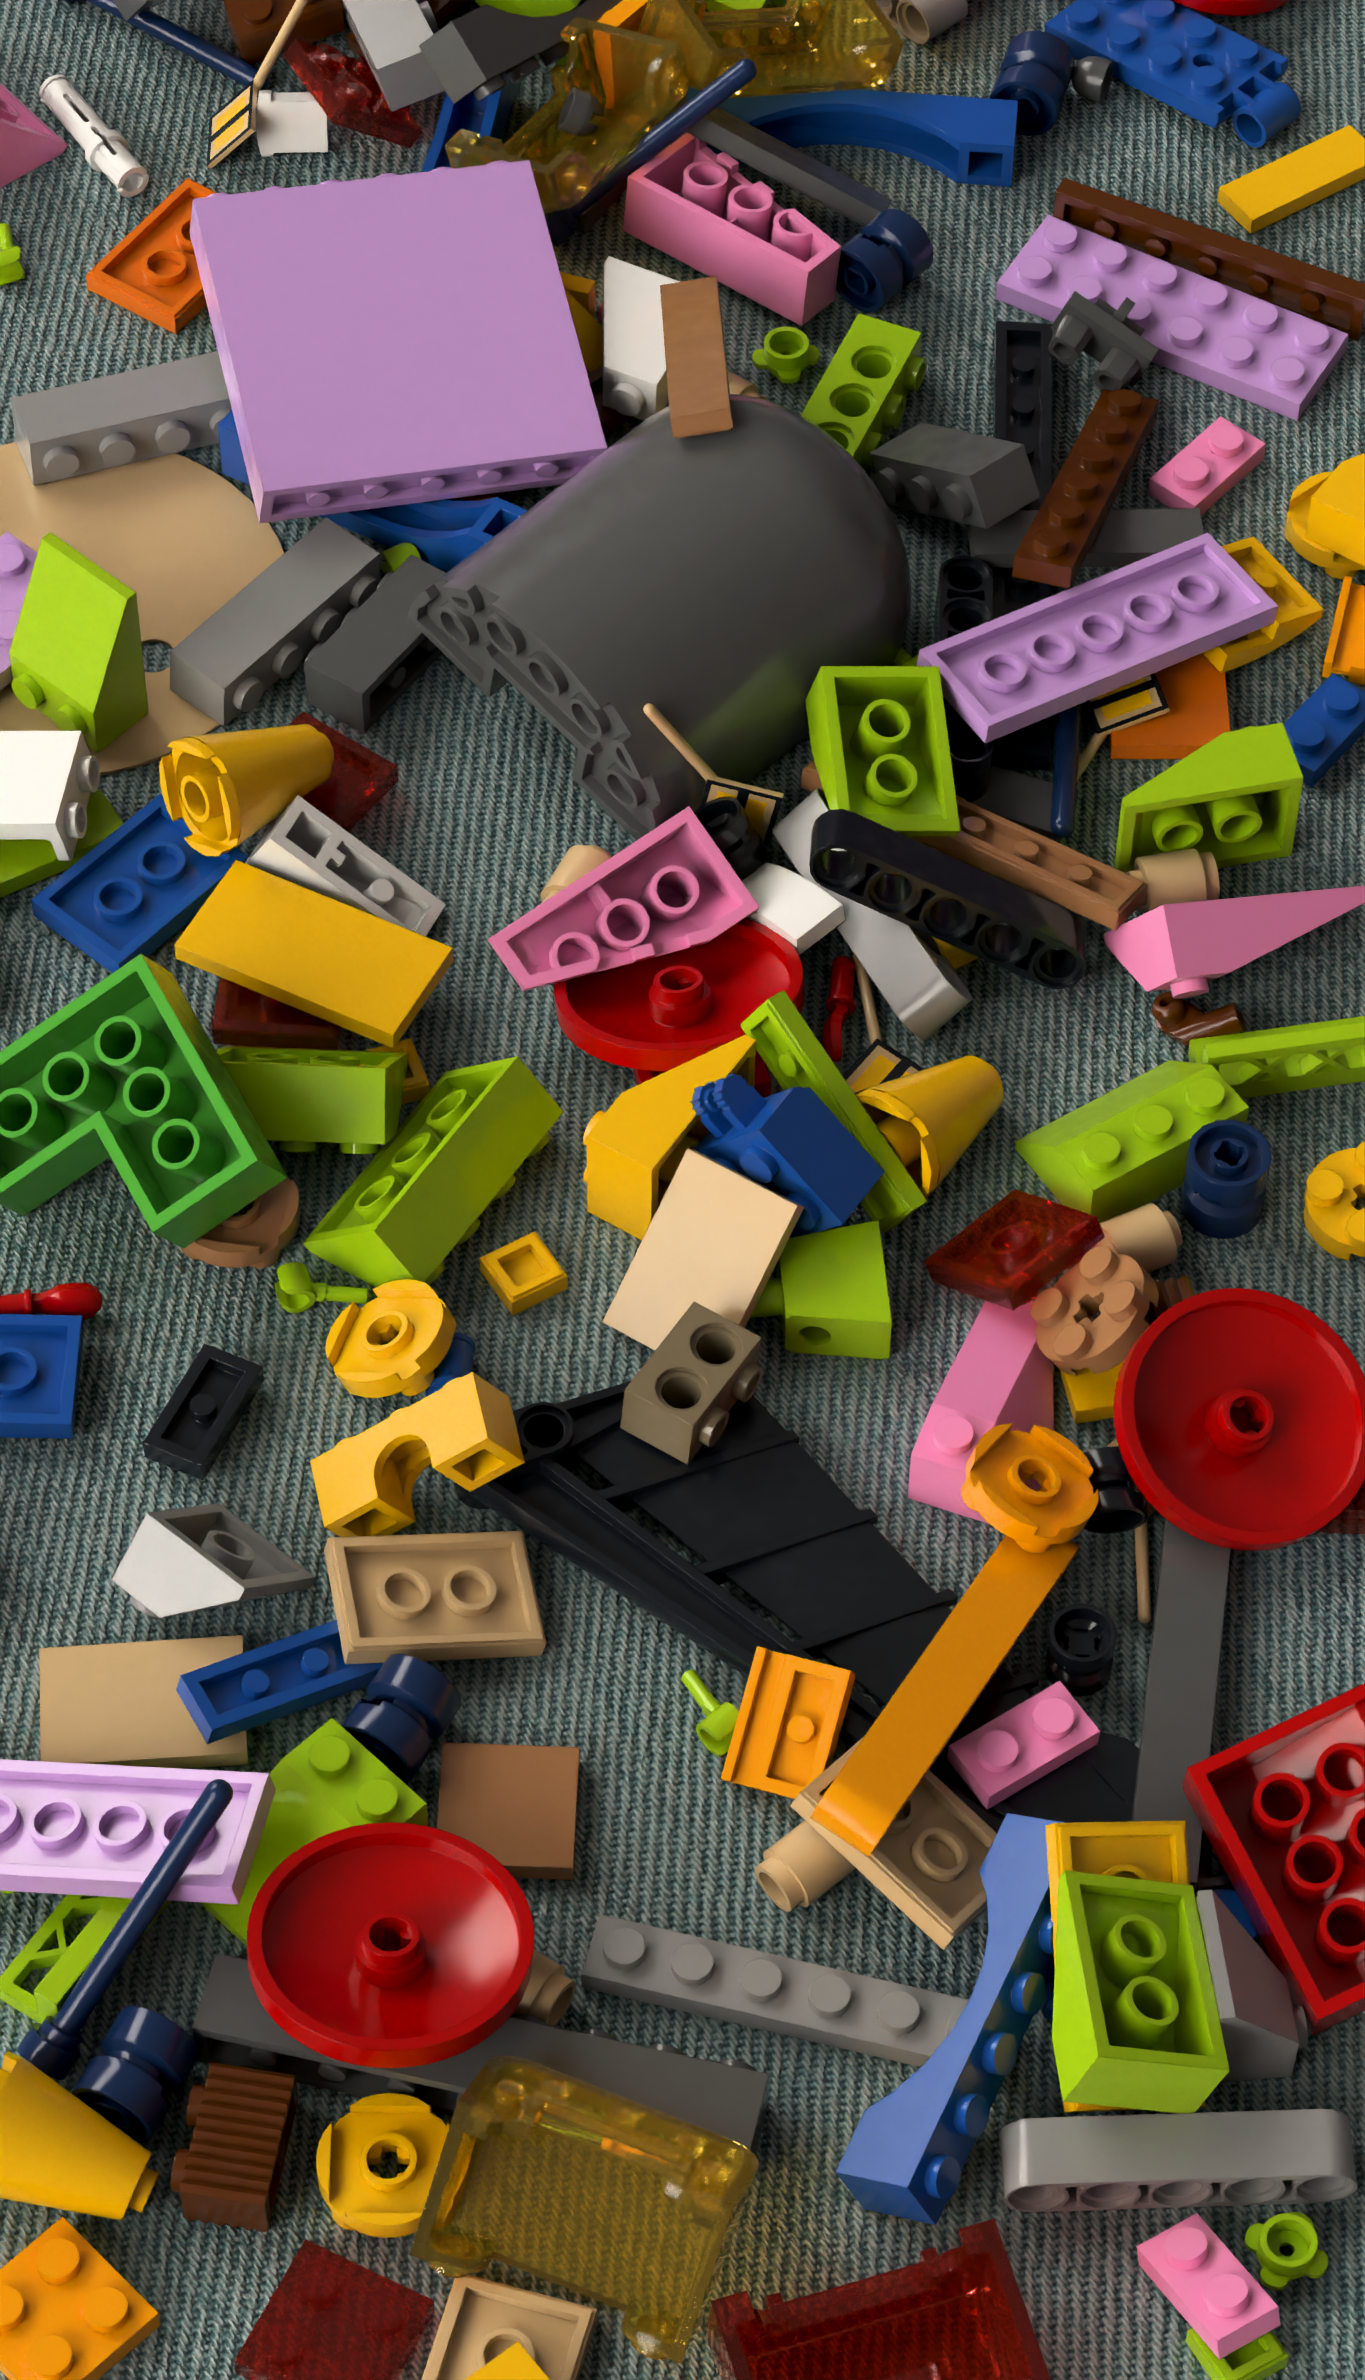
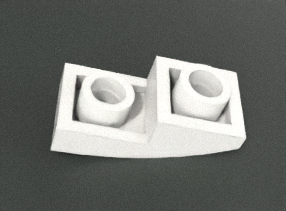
[742,862,845,955]

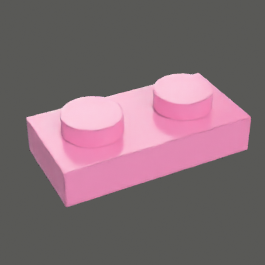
[1148,416,1266,515]
[947,1681,1100,1810]
[1136,2213,1281,2360]

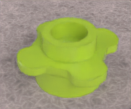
[752,326,820,383]
[1244,2212,1329,2290]

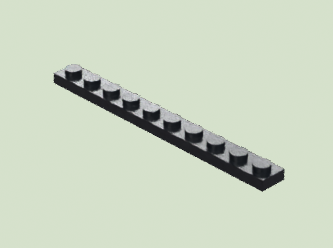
[991,321,1052,771]

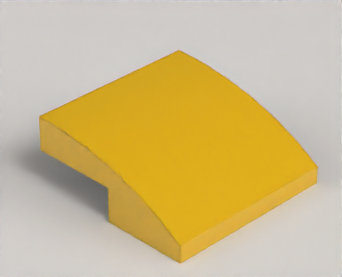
[1202,536,1324,673]

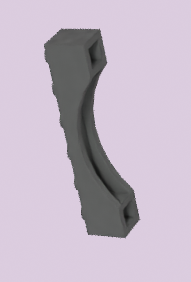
[419,0,622,104]

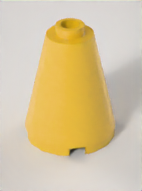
[159,724,334,857]
[854,1055,1004,1199]
[0,2051,159,2221]

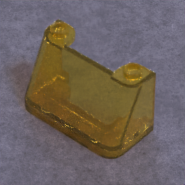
[635,0,904,98]
[444,16,690,215]
[409,2055,759,2364]

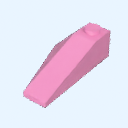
[488,806,760,992]
[1103,886,1365,999]
[907,1288,1054,1524]

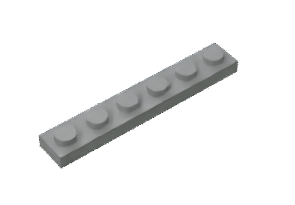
[581,1914,969,2067]

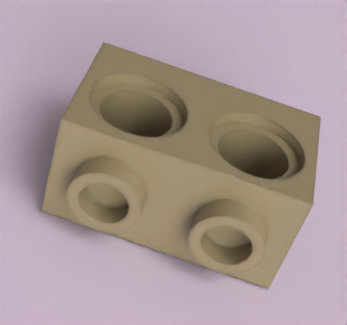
[620,1301,763,1465]

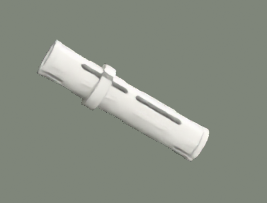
[39,74,149,197]

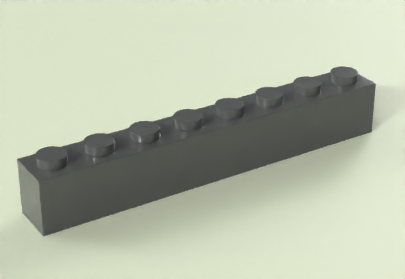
[192,1953,769,2182]

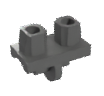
[1047,291,1159,391]

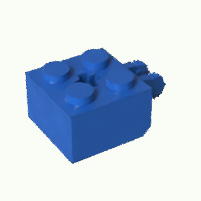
[690,1073,885,1238]

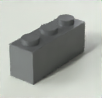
[869,422,1040,529]
[304,555,446,734]

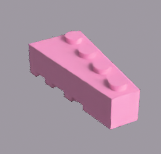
[623,133,841,326]

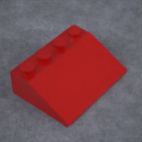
[1182,1683,1365,2036]

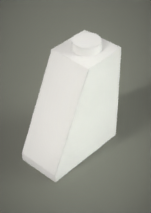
[602,256,680,420]

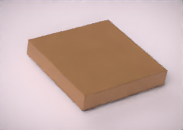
[437,1742,580,1880]

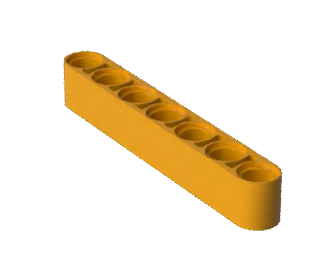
[810,1535,1080,1857]

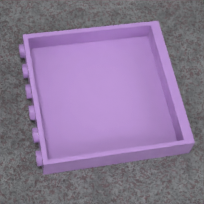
[190,160,607,523]

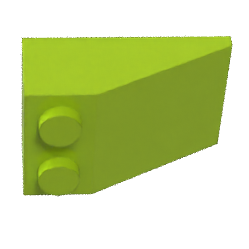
[9,532,149,753]
[805,666,960,836]
[1114,722,1304,873]
[200,1718,428,1946]
[1052,1870,1230,2113]

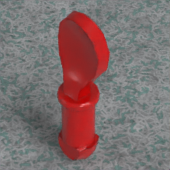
[821,956,856,1062]
[0,1283,103,1321]

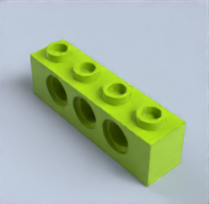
[801,313,927,471]

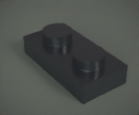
[143,1343,264,1480]

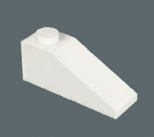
[245,795,446,937]

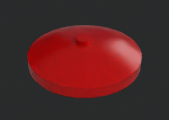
[554,918,805,1071]
[1113,1288,1365,1551]
[247,1822,534,2068]

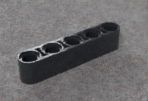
[934,556,995,802]
[809,809,1085,989]

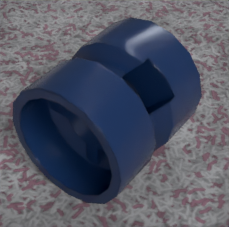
[990,30,1075,136]
[836,208,934,313]
[1181,1120,1271,1239]
[341,1654,461,1784]
[71,2006,201,2143]

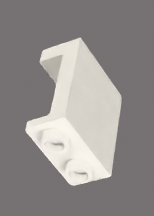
[0,731,100,861]

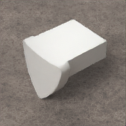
[256,90,329,157]

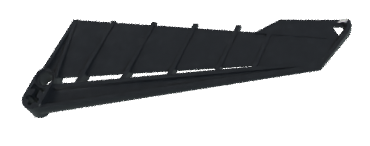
[453,1363,1235,1898]

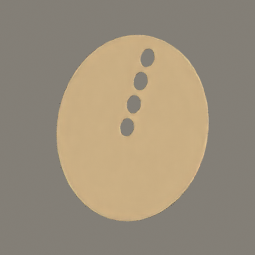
[0,442,284,776]

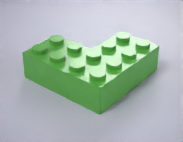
[0,954,287,1249]

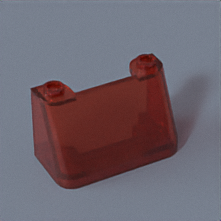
[706,2219,1051,2380]

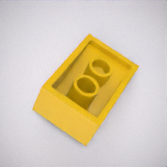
[583,1035,756,1240]

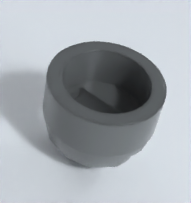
[1071,56,1114,103]
[558,87,604,137]

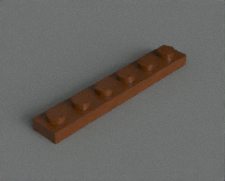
[1053,178,1365,341]
[1012,389,1159,589]

